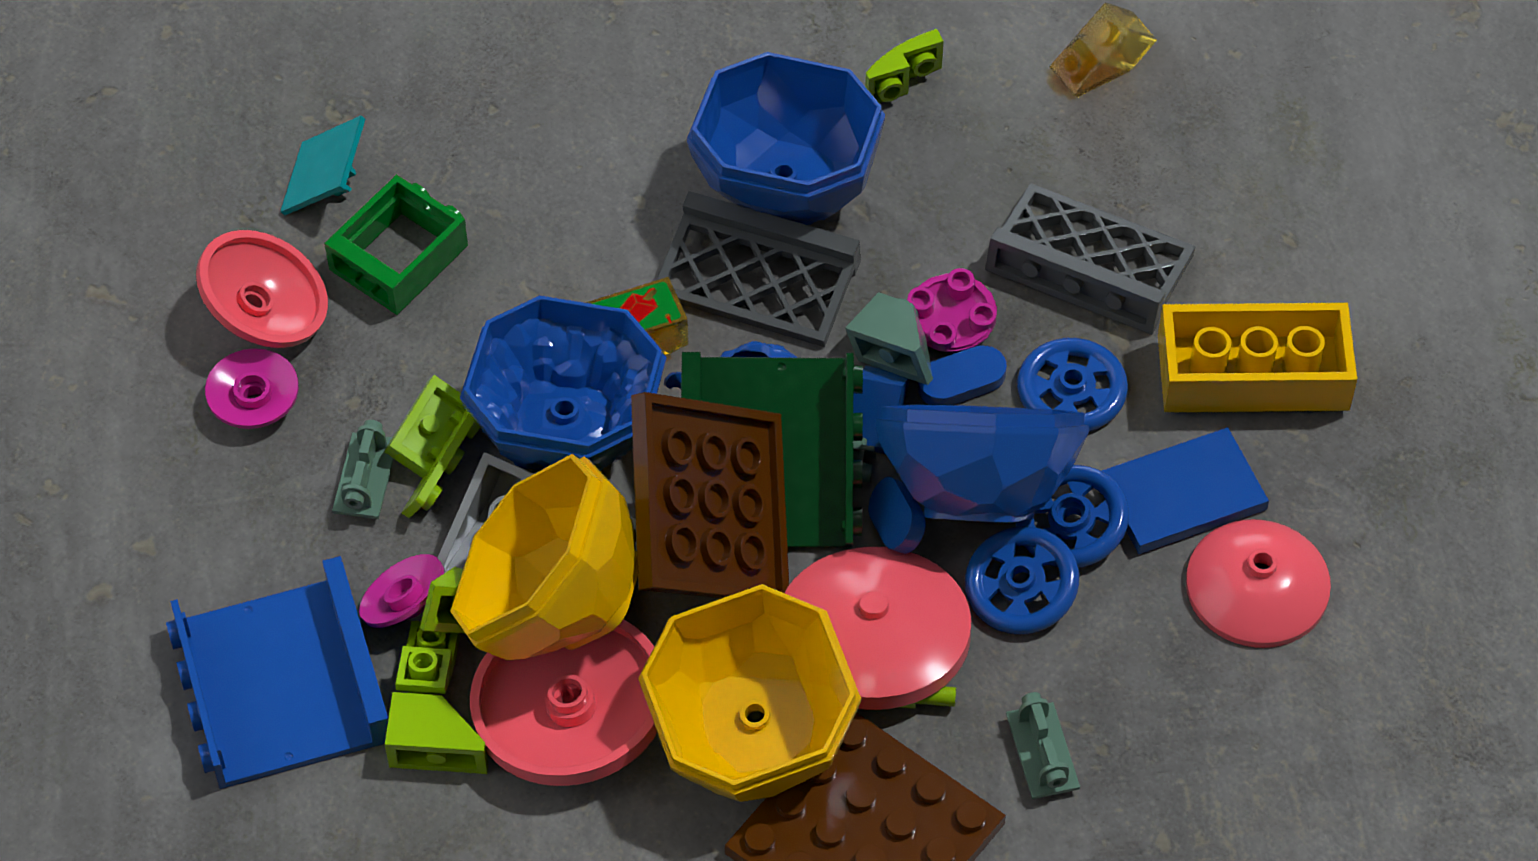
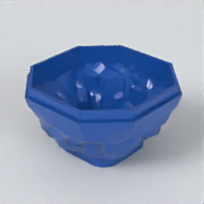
[460,295,667,471]

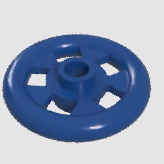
[1017,338,1128,431]
[1015,465,1129,568]
[965,526,1079,634]

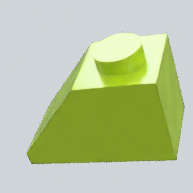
[385,691,488,774]

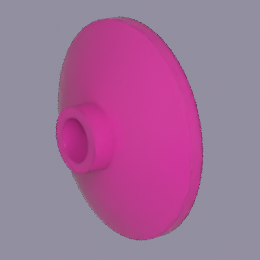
[205,348,299,429]
[359,554,444,628]

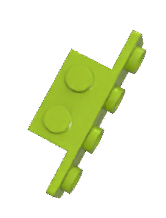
[384,375,480,518]

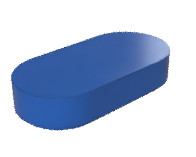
[918,345,1007,405]
[868,477,926,554]

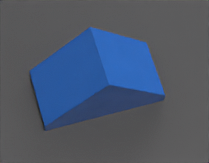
[853,366,910,454]

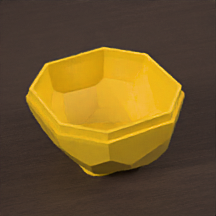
[450,454,638,660]
[638,584,861,802]

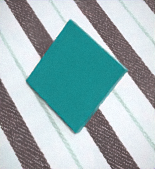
[280,115,366,215]

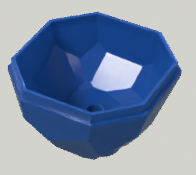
[687,52,885,225]
[876,405,1089,522]

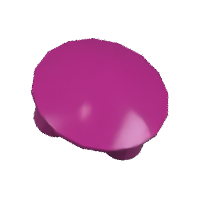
[907,268,997,353]

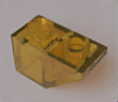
[1049,2,1157,97]

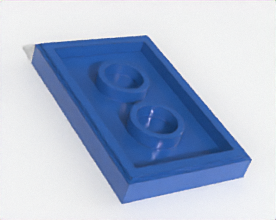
[1102,427,1269,554]

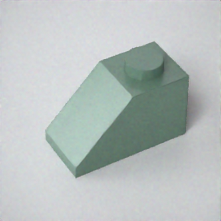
[845,292,933,385]

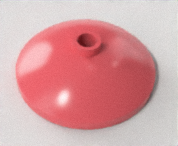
[196,230,328,348]
[1186,519,1331,648]

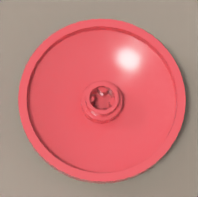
[785,547,971,710]
[470,620,657,786]

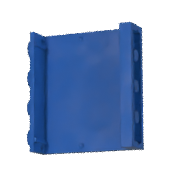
[166,556,388,789]

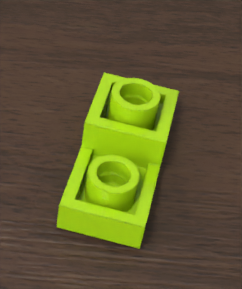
[865,29,944,103]
[395,621,460,694]

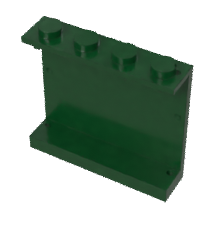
[681,352,863,547]

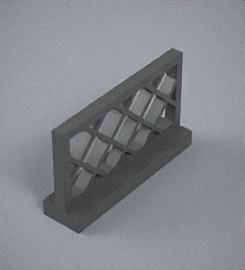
[985,183,1196,335]
[653,191,861,347]

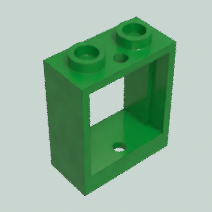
[324,174,468,315]

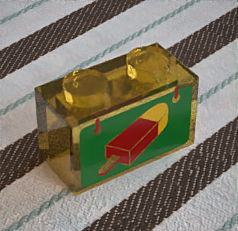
[585,277,688,355]

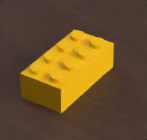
[1158,303,1357,412]

